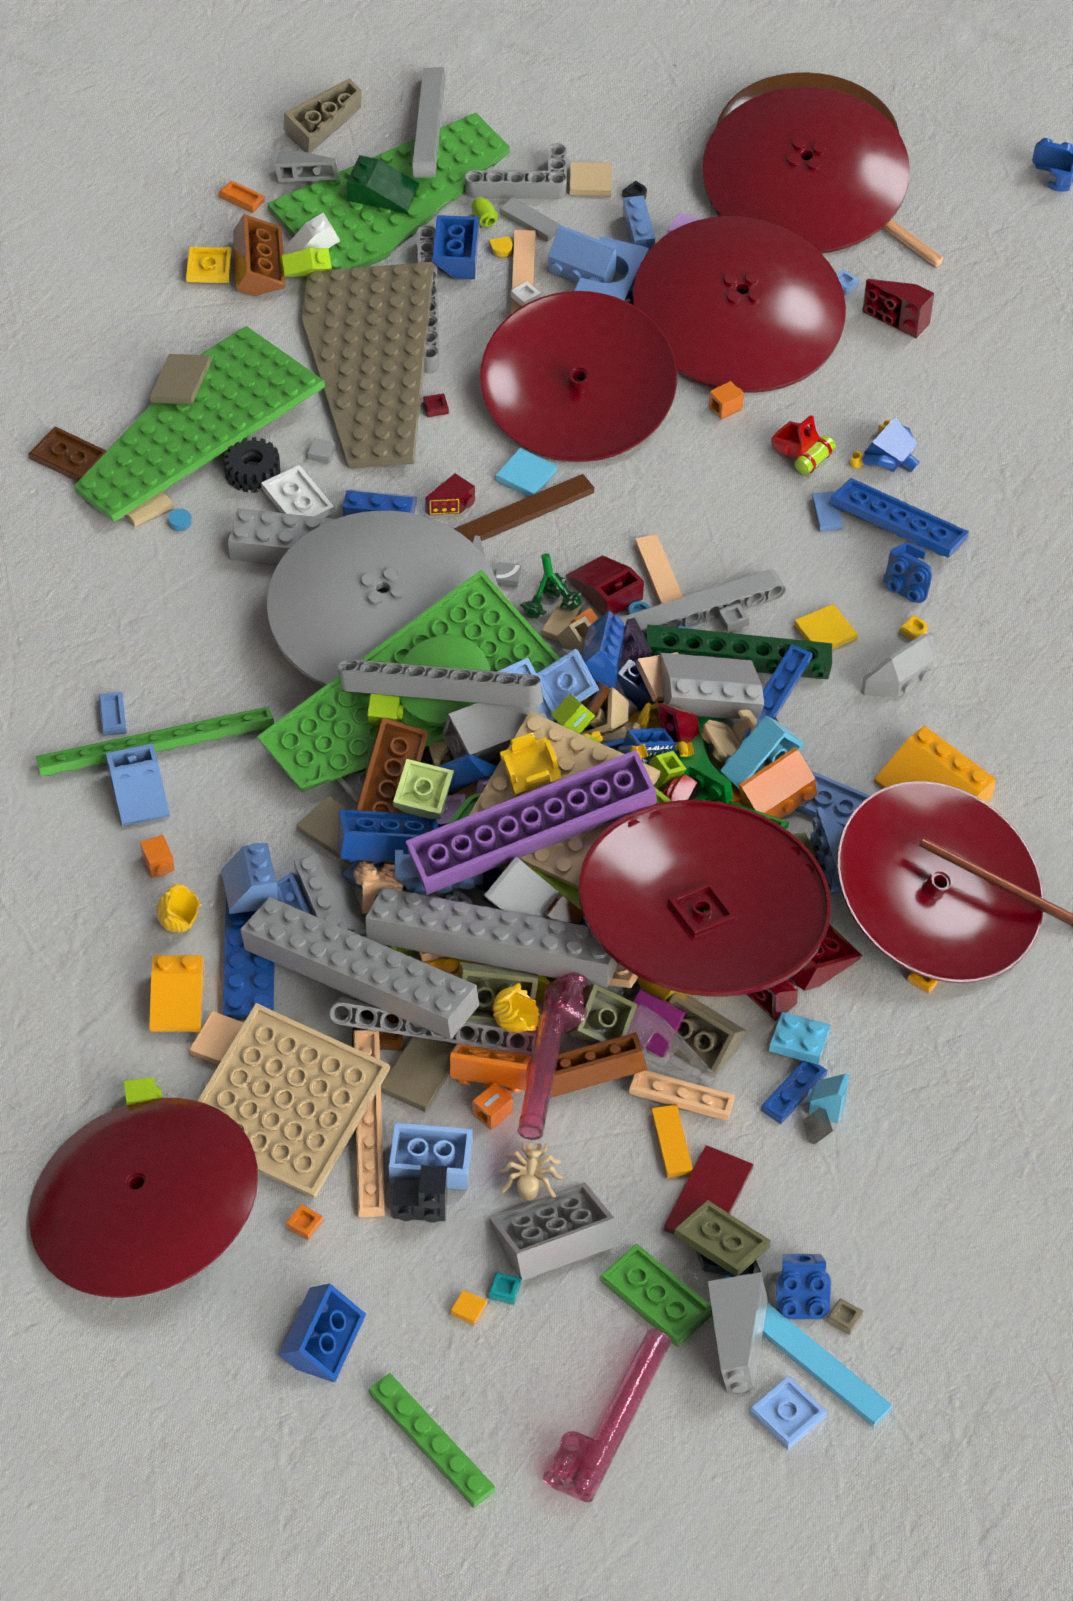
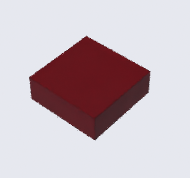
[423,393,449,417]

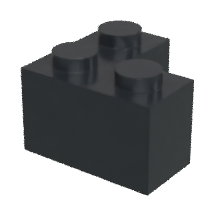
[392,1165,448,1223]

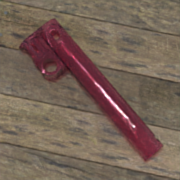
[517,973,588,1140]
[542,1329,671,1502]

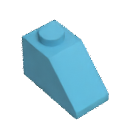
[806,1074,850,1124]

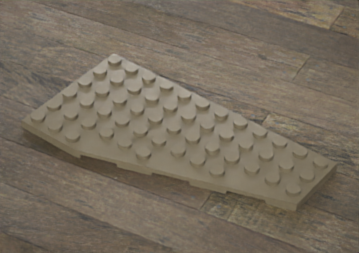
[302,262,434,468]

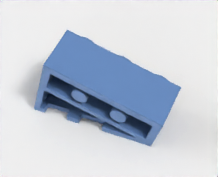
[395,850,483,896]

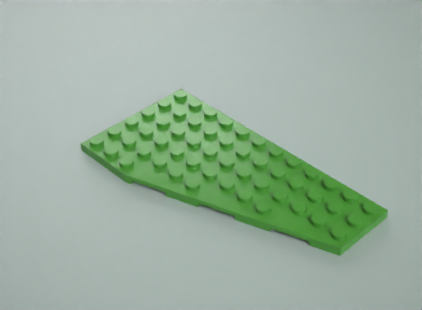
[267,113,510,269]
[74,326,325,522]
[257,570,560,792]

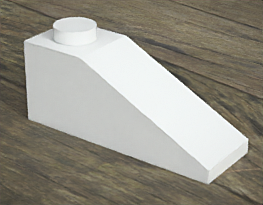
[283,212,340,254]

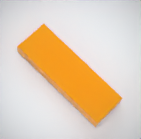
[651,1105,693,1178]

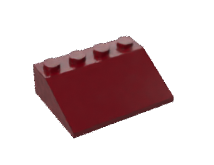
[790,924,863,991]

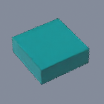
[489,1272,522,1305]

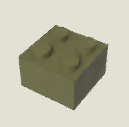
[565,984,638,1045]

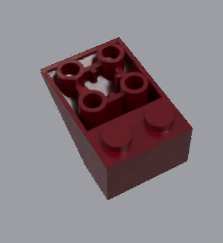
[862,279,934,338]
[566,555,644,615]

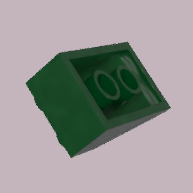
[347,155,419,213]

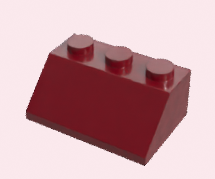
[746,980,798,1021]

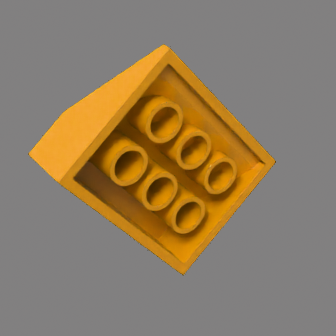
[874,725,996,802]

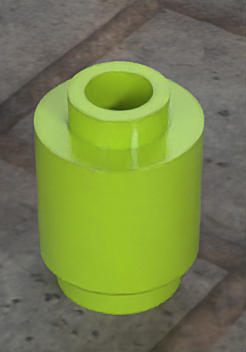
[471,197,499,228]

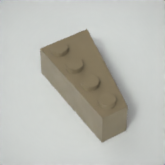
[284,78,362,153]

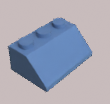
[548,225,617,283]
[221,843,278,914]

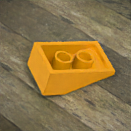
[150,955,205,1032]

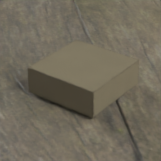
[826,1298,863,1335]

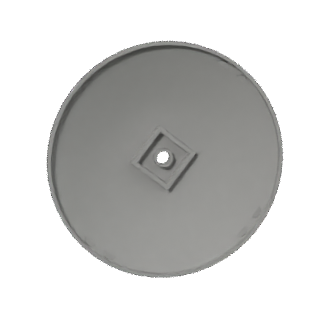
[267,511,498,686]

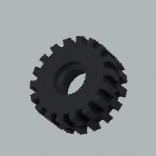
[224,437,281,493]

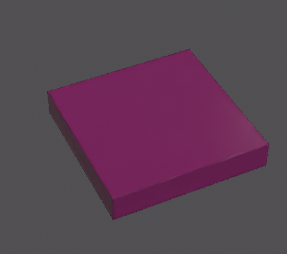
[627,989,686,1058]

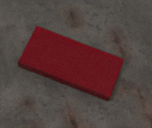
[664,1145,754,1235]

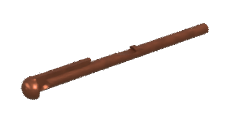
[919,837,1073,926]

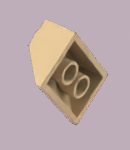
[581,687,629,735]

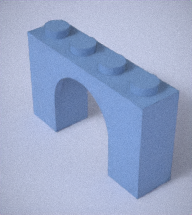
[574,236,649,304]

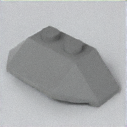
[861,633,934,698]

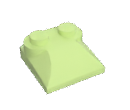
[393,759,454,819]

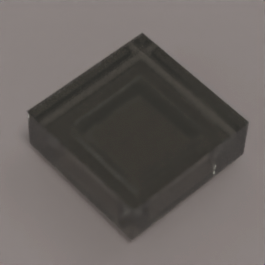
[802,1108,833,1144]

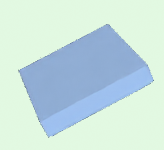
[537,649,599,710]
[749,1376,827,1449]

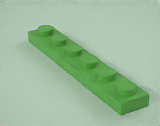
[369,1373,495,1508]

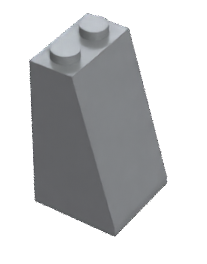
[442,703,547,763]
[484,857,584,919]
[708,1272,768,1393]

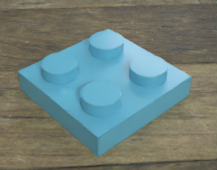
[769,1012,831,1065]

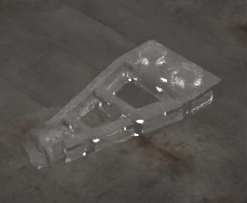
[627,1004,717,1088]

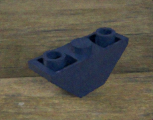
[618,659,664,711]

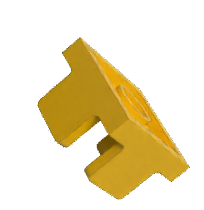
[500,733,562,797]

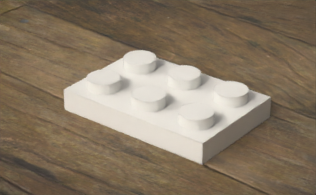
[261,465,334,518]

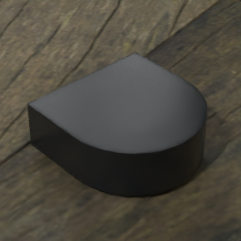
[622,180,647,199]

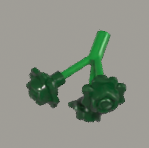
[520,553,582,619]

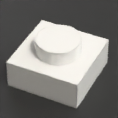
[511,281,541,306]

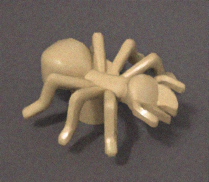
[499,1141,563,1201]

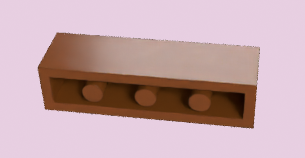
[538,1032,647,1098]

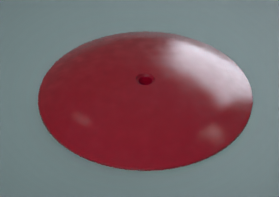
[480,291,677,462]
[837,781,1044,983]
[29,1098,258,1298]

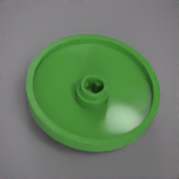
[399,635,491,726]

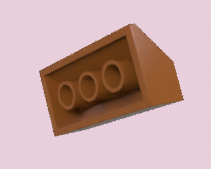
[233,214,286,296]

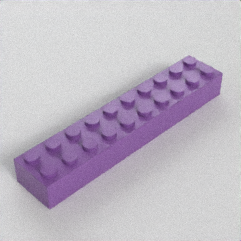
[406,750,657,895]

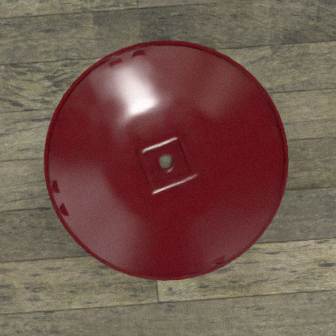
[702,87,910,253]
[633,216,846,393]
[578,800,831,997]

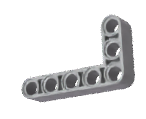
[465,143,567,199]

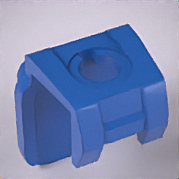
[1032,138,1073,192]
[883,542,932,603]
[776,1254,831,1319]

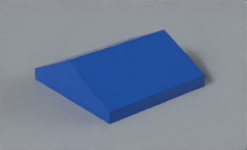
[437,754,497,791]

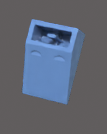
[106,744,170,826]
[810,807,844,894]

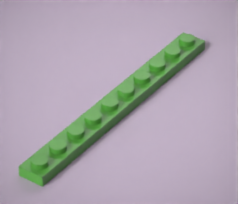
[36,706,274,776]

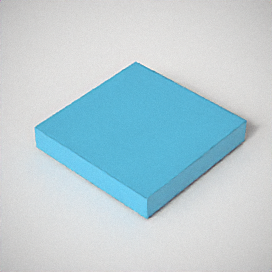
[496,448,557,496]

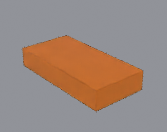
[219,180,265,213]

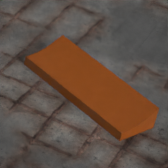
[355,718,428,862]

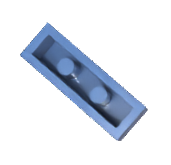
[623,196,655,250]

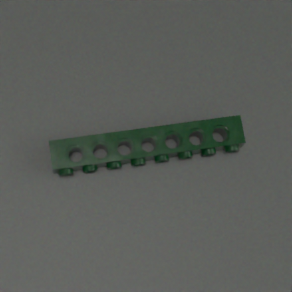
[644,624,832,679]

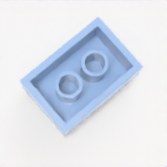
[389,1123,473,1190]

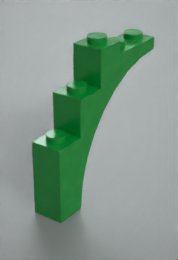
[676,716,734,804]

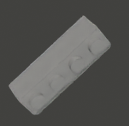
[294,854,366,932]

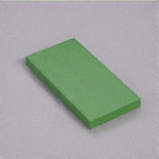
[600,1243,713,1347]

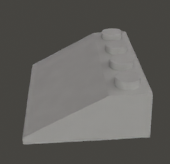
[660,653,764,720]
[489,1182,620,1280]

